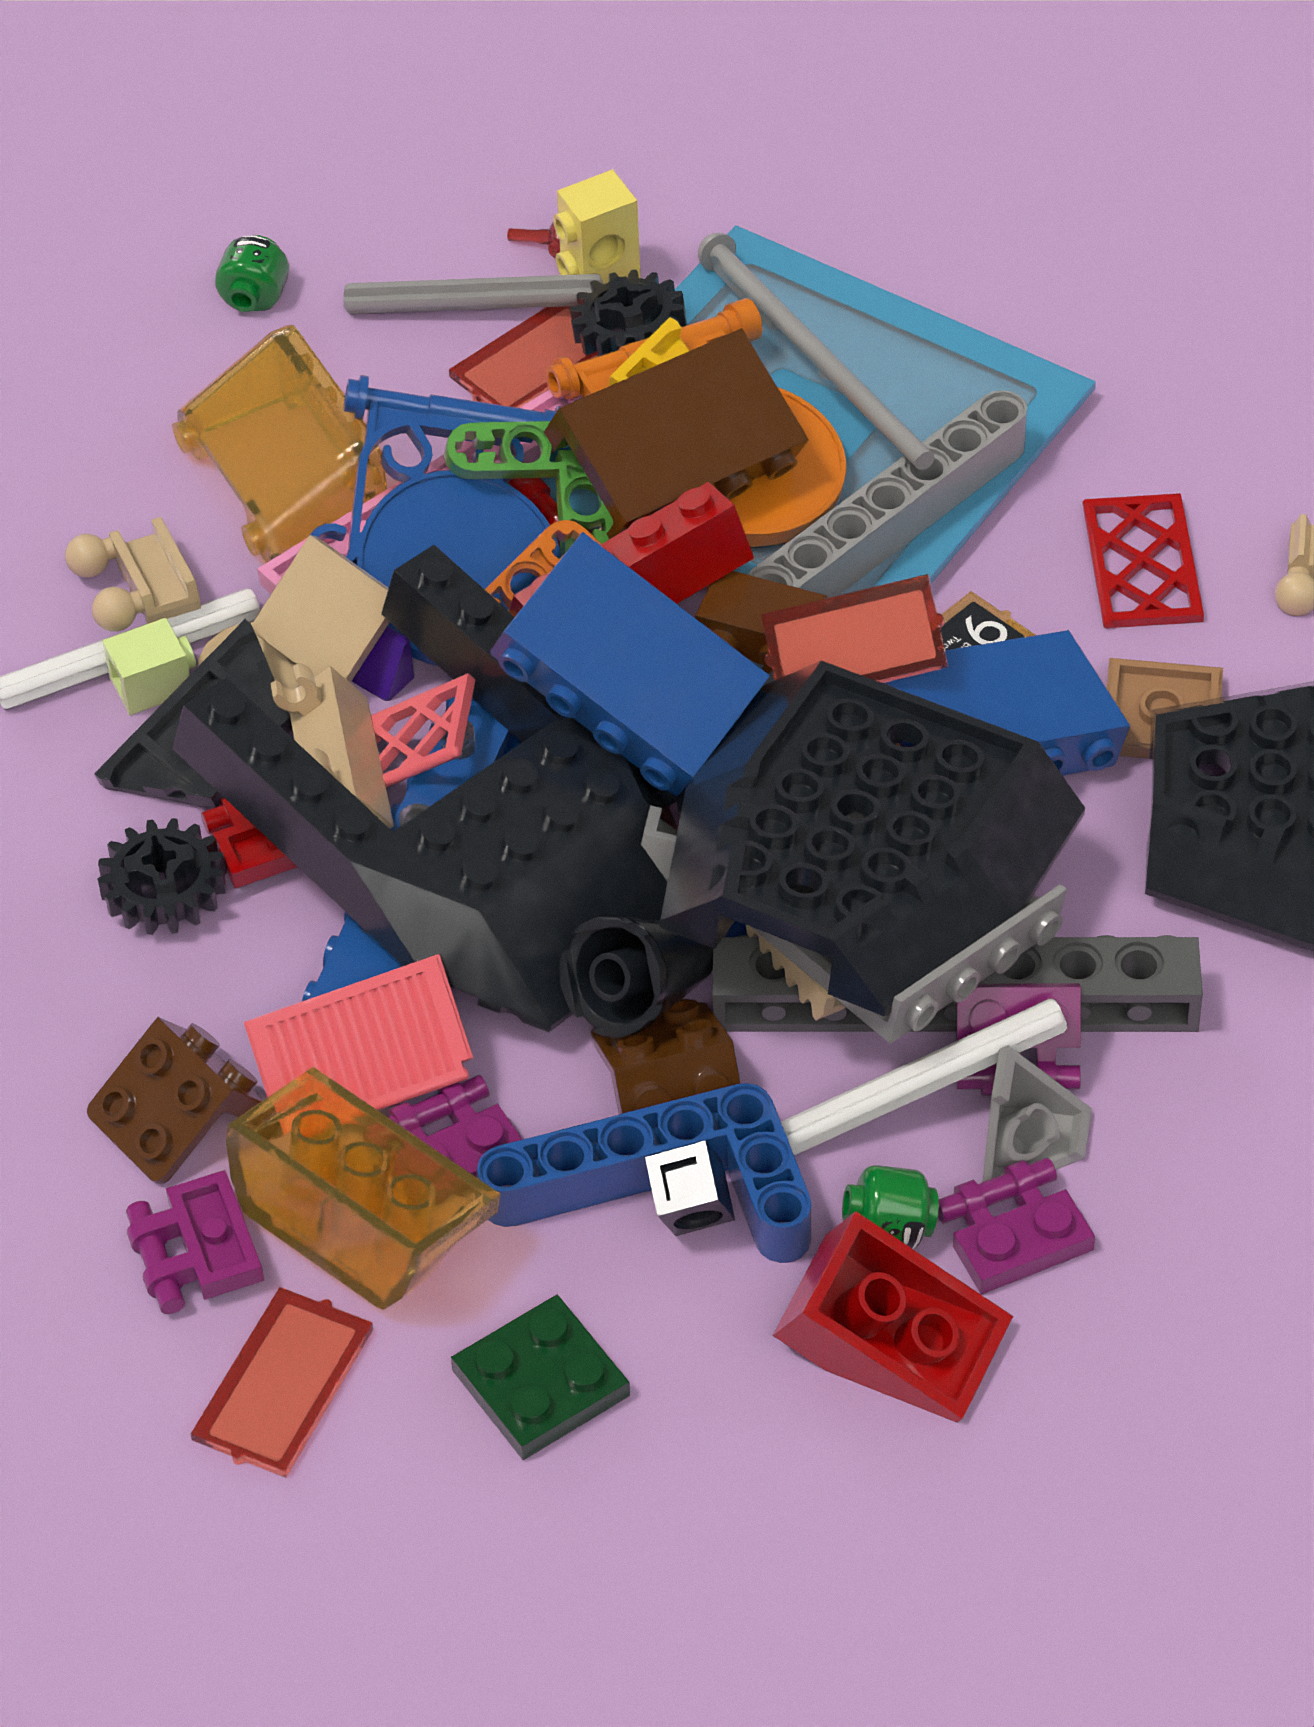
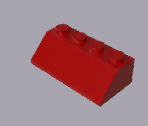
[509,482,754,617]

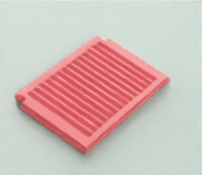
[244,954,474,1140]

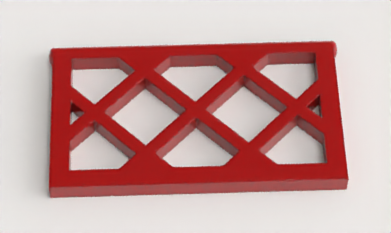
[1082,493,1204,629]

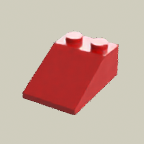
[772,1211,1013,1423]

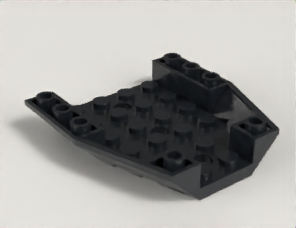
[660,660,1085,1016]
[1145,681,1314,952]

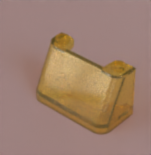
[172,324,387,563]

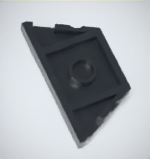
[94,619,292,808]

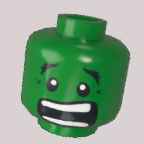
[215,235,290,312]
[842,1165,939,1249]

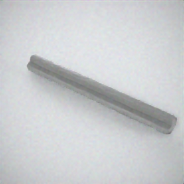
[343,274,603,314]

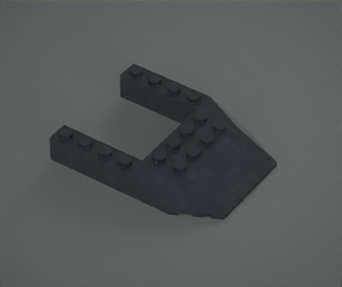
[173,545,678,1033]

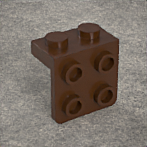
[590,999,741,1114]
[87,1016,269,1183]

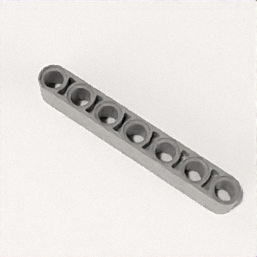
[747,390,1027,604]

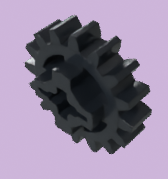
[570,270,687,357]
[97,818,227,935]

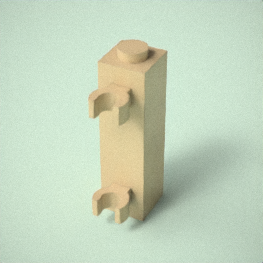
[271,663,394,828]

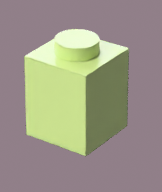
[102,618,196,716]

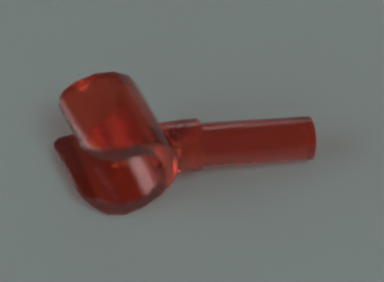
[507,222,560,259]

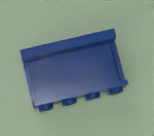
[490,532,770,796]
[865,630,1130,776]

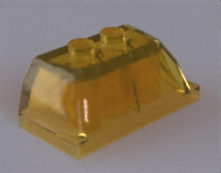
[226,1067,501,1310]

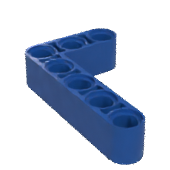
[477,1083,811,1263]

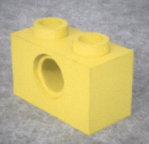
[553,169,641,284]

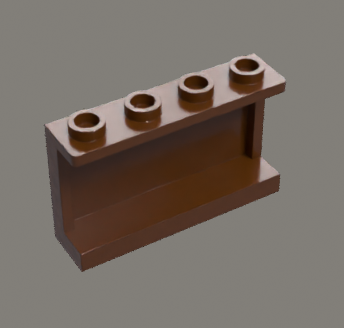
[544,328,809,539]

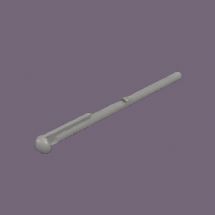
[698,233,934,470]

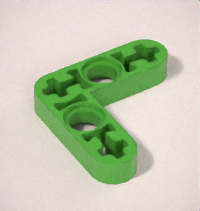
[444,421,613,557]

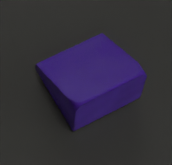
[352,626,414,701]

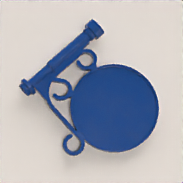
[310,375,571,667]

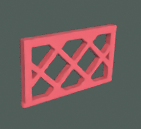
[371,673,475,788]

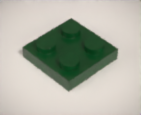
[451,1294,630,1460]

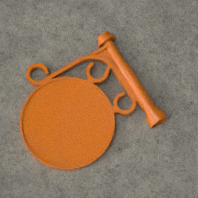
[546,298,846,547]

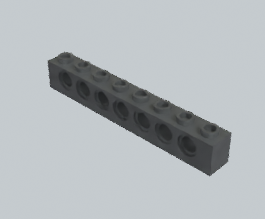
[712,935,1203,1032]

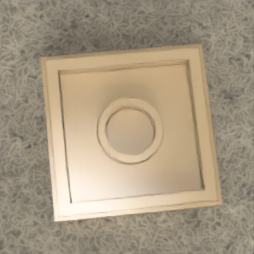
[252,535,389,683]

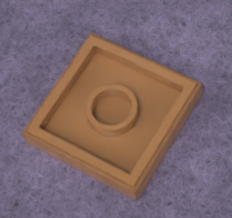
[1106,658,1223,759]

